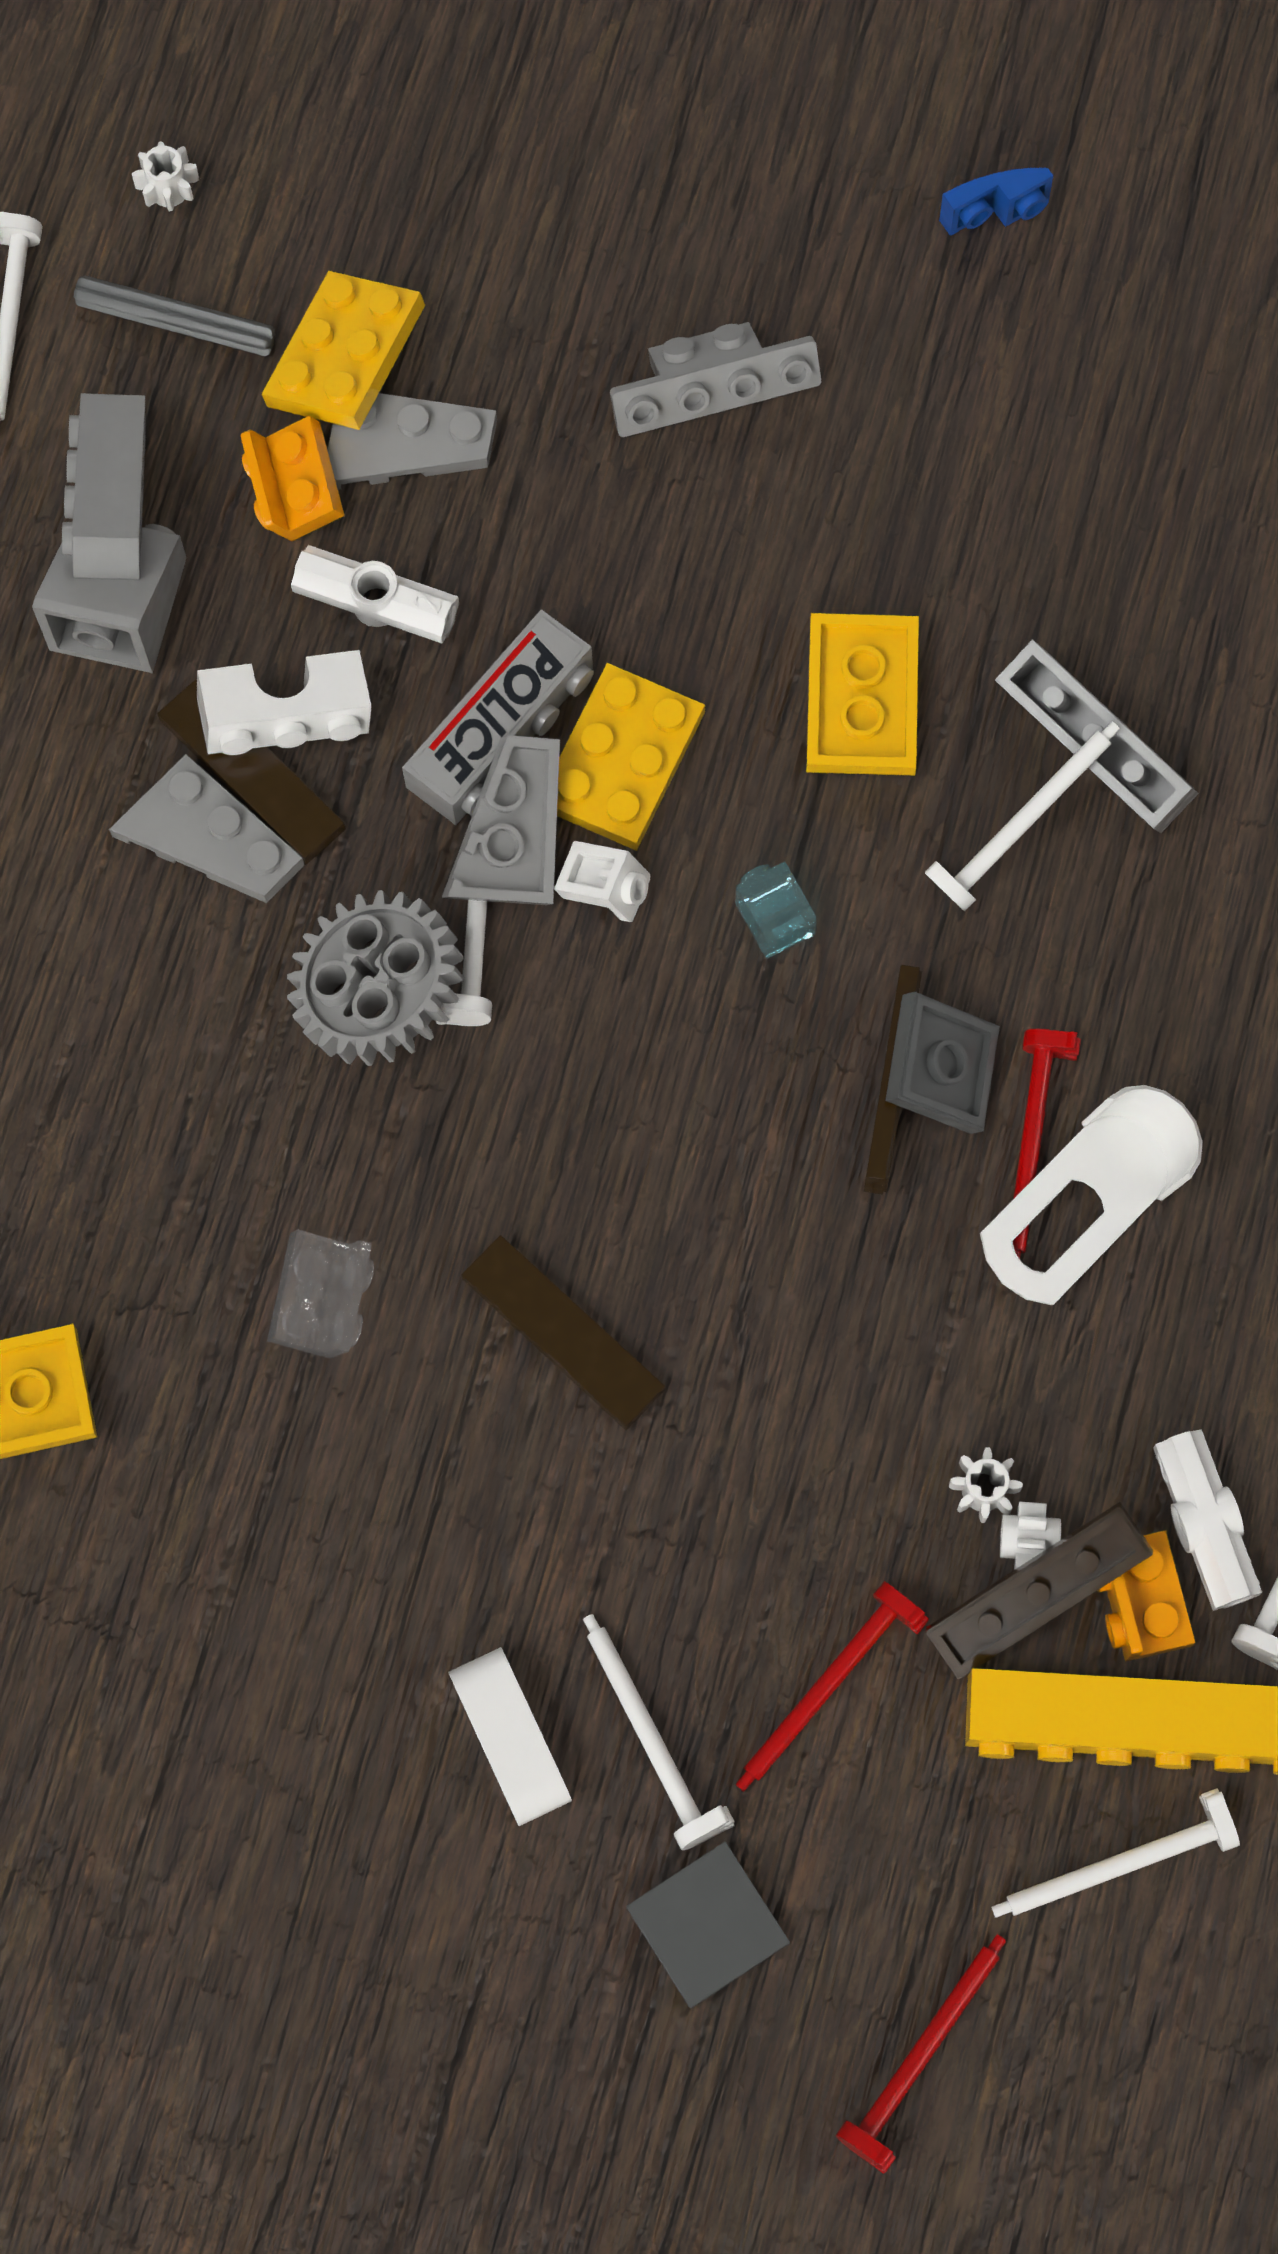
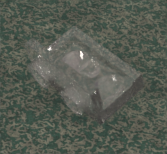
[267,1229,374,1358]

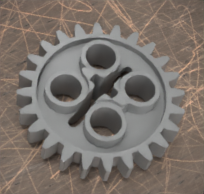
[287,890,464,1066]

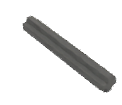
[74,275,276,356]

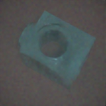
[735,861,816,959]

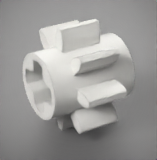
[132,142,199,212]
[949,1447,1023,1523]
[1000,1501,1061,1570]

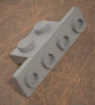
[610,322,821,437]

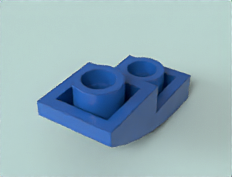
[939,168,1053,236]

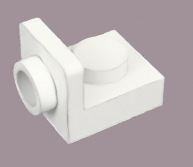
[554,841,650,922]

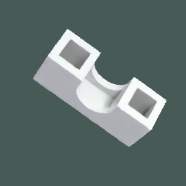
[197,650,371,755]

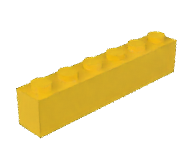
[965,1668,1278,1775]

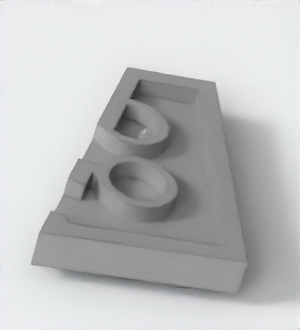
[327,393,497,490]
[442,735,560,905]
[109,754,304,903]

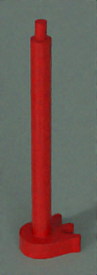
[1013,1029,1081,1259]
[735,1581,929,1792]
[835,1934,1006,2174]

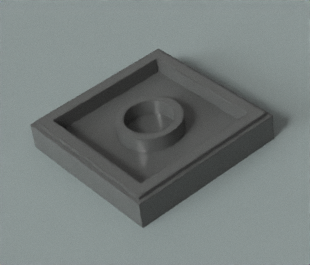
[885,992,1000,1134]
[626,1842,790,2010]

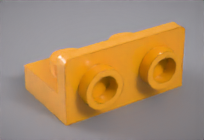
[240,416,345,542]
[1098,1531,1196,1662]

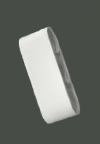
[448,1647,572,1826]

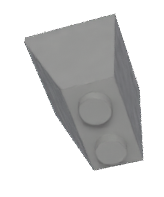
[32,521,187,673]

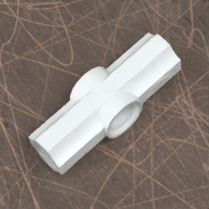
[291,545,459,643]
[1153,1429,1262,1611]

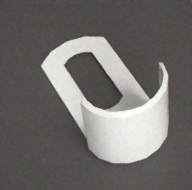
[980,1085,1203,1305]

